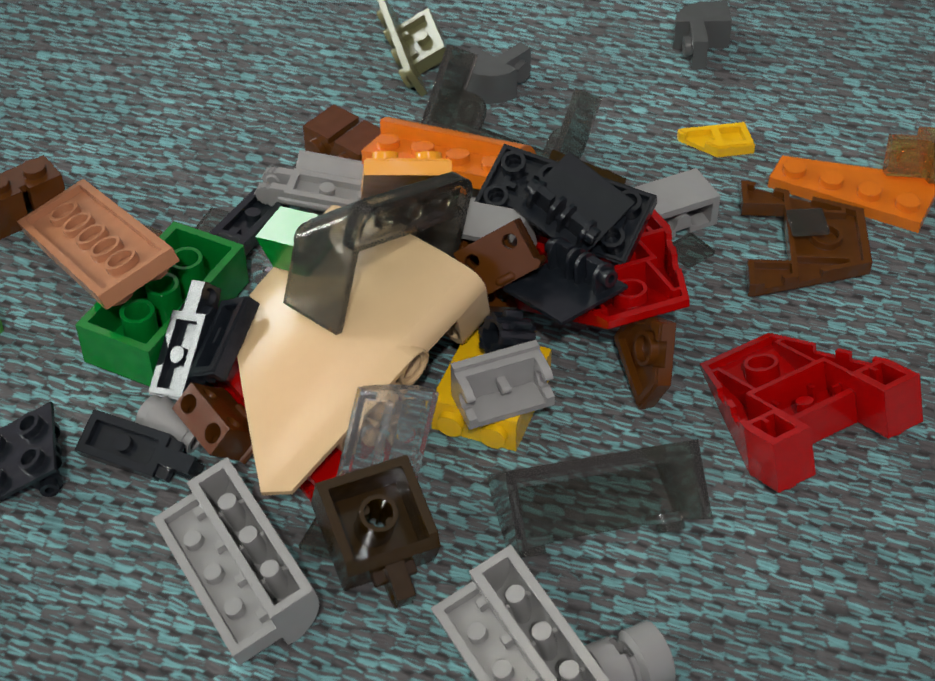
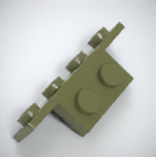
[376,0,451,96]

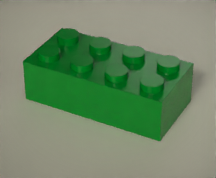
[75,221,249,387]

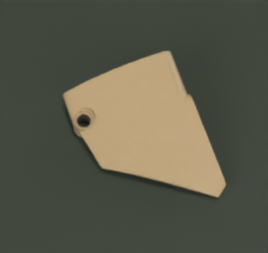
[237,205,490,495]

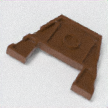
[739,180,872,297]

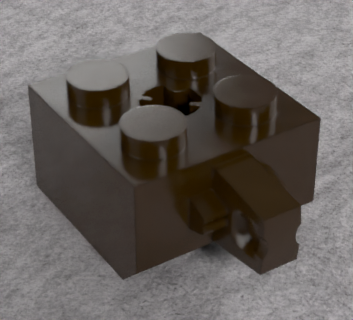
[311,455,441,609]

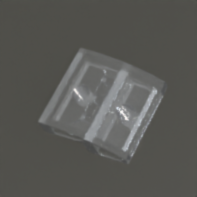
[336,384,439,479]

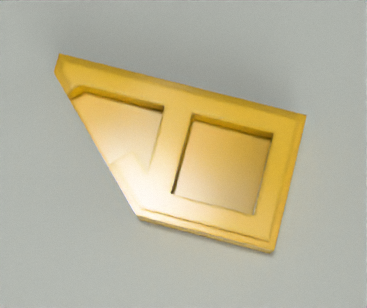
[677,122,755,157]

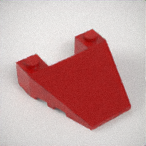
[514,209,690,329]
[700,333,923,493]

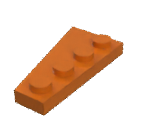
[768,155,935,233]

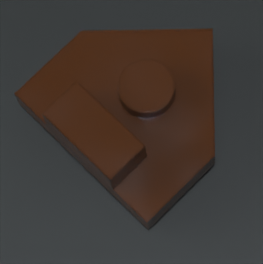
[613,316,676,410]

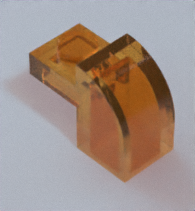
[882,126,935,184]

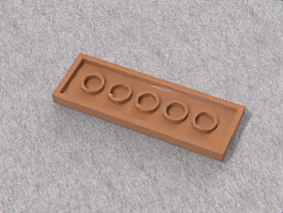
[17,179,180,310]

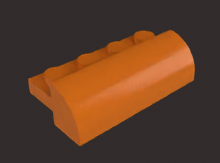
[361,117,536,190]

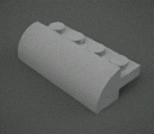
[152,457,319,666]
[431,545,610,681]

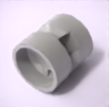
[585,620,676,681]

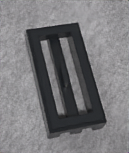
[188,296,260,384]

